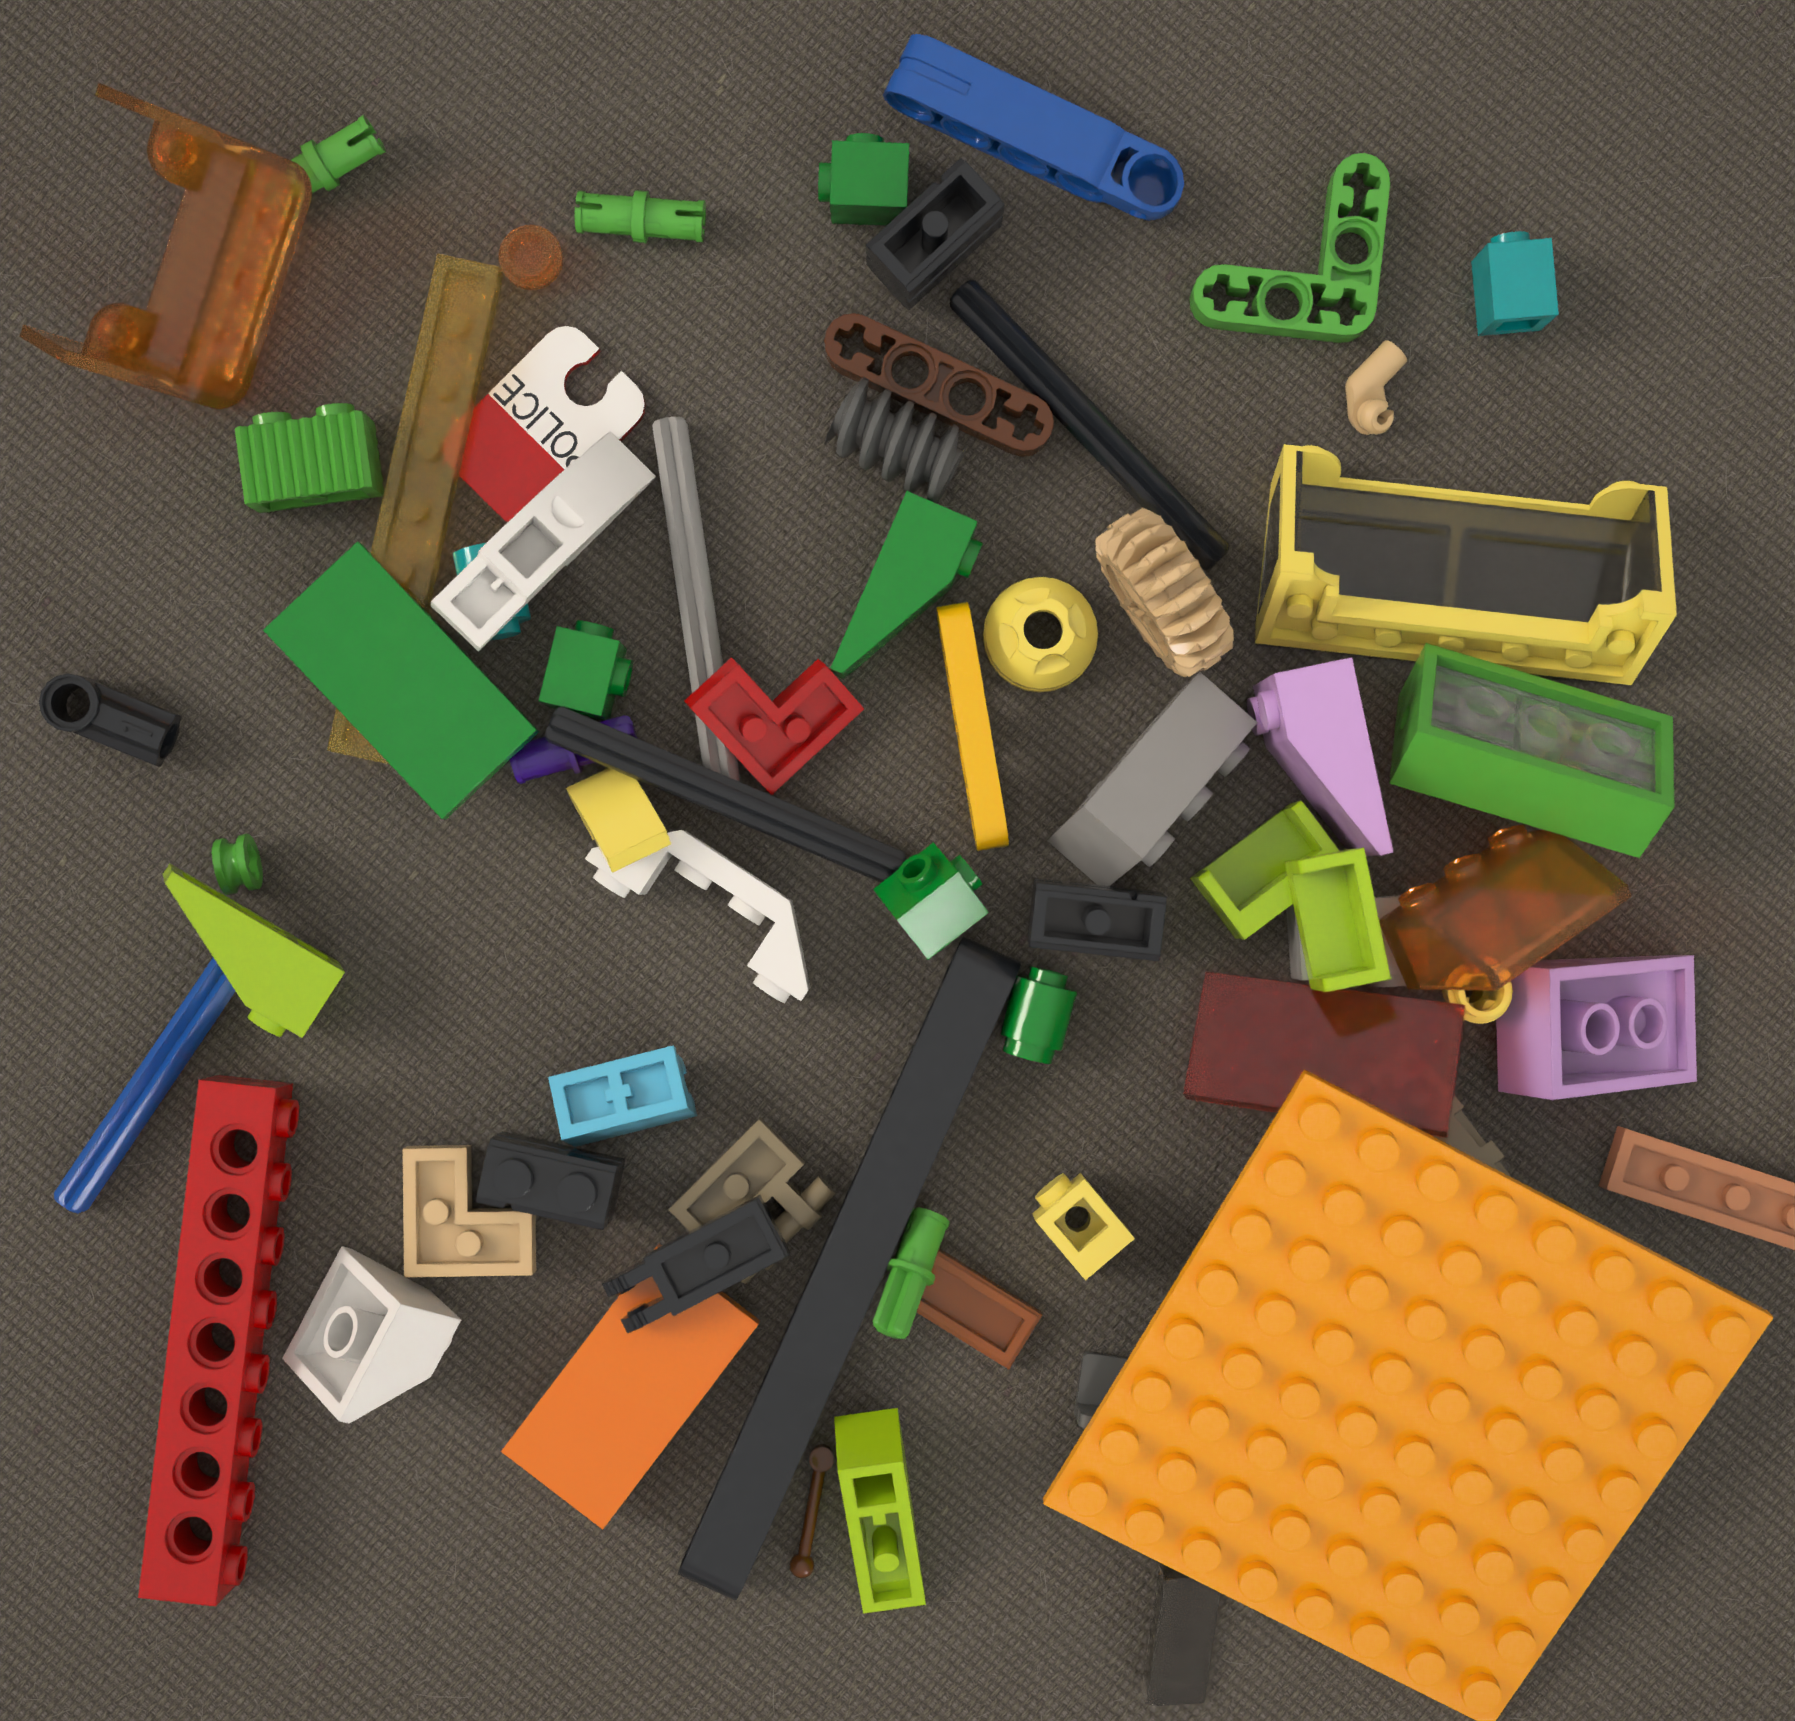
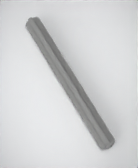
[652,417,741,782]

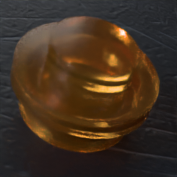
[499,225,563,290]

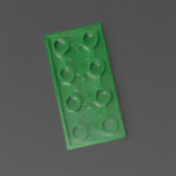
[263,541,540,820]

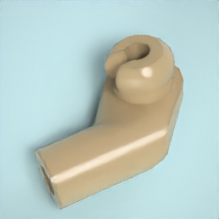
[1345,340,1407,435]

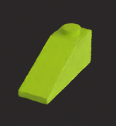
[163,863,345,1038]
[834,1408,926,1614]

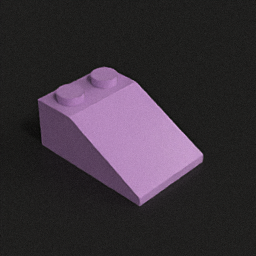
[1247,657,1394,856]
[1496,955,1697,1100]

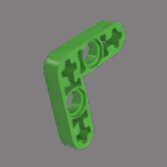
[1189,153,1390,343]

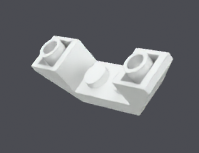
[585,830,810,1004]

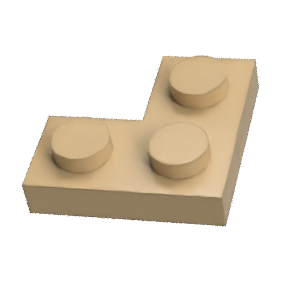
[403,1145,536,1277]

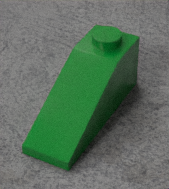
[830,491,983,680]

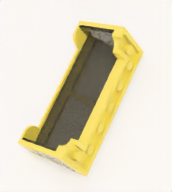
[1255,444,1677,685]

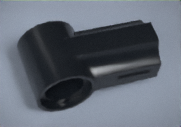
[39,674,182,767]

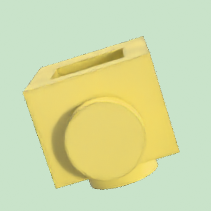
[1032,1173,1135,1281]

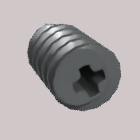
[824,376,968,504]

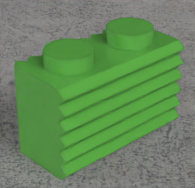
[235,403,385,513]

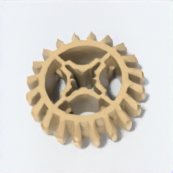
[1096,508,1234,677]

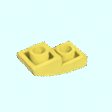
[566,768,671,873]

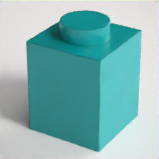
[1471,231,1559,336]

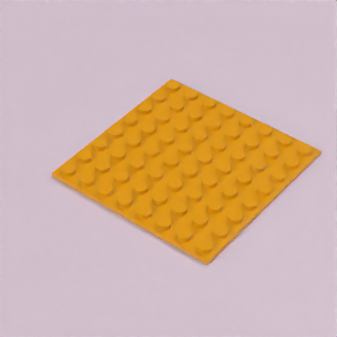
[1043,1069,1774,1721]

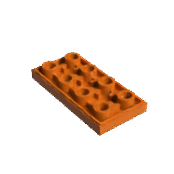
[501,1243,760,1529]

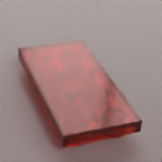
[1183,972,1466,1138]

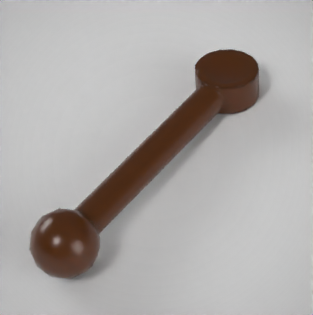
[789,1444,834,1578]

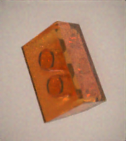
[1379,825,1632,990]

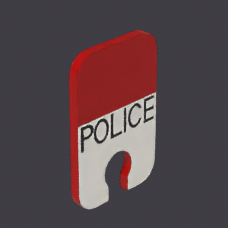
[443,326,646,523]

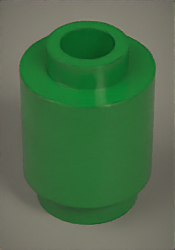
[1000,966,1077,1064]

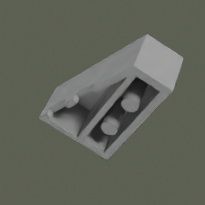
[1047,671,1258,886]

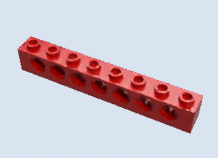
[138,1075,299,1607]

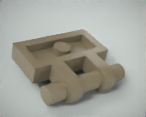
[668,1117,836,1284]

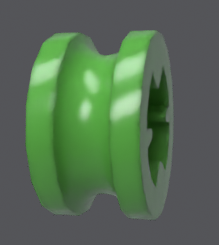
[212,834,263,895]

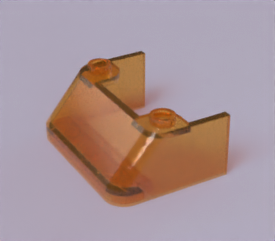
[19,83,312,409]

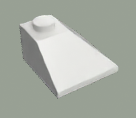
[282,1246,461,1423]

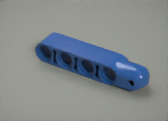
[883,34,1184,221]

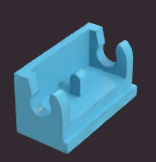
[548,1045,697,1147]

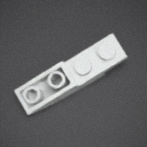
[431,431,656,652]

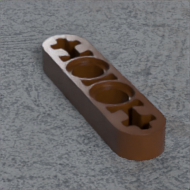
[824,313,1054,457]

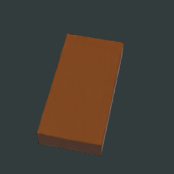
[917,1248,1042,1369]

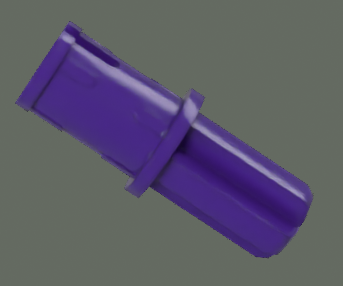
[510,715,638,784]

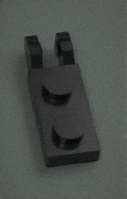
[602,1195,790,1333]

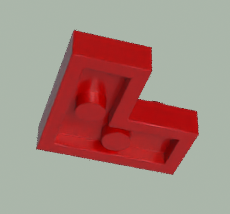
[684,658,864,795]

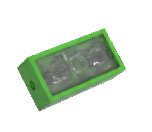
[1389,643,1674,858]

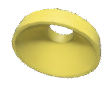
[983,577,1098,693]

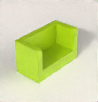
[1190,801,1339,940]
[1285,848,1391,992]

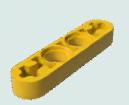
[936,602,1009,851]

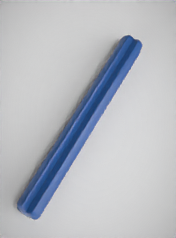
[54,957,235,1214]

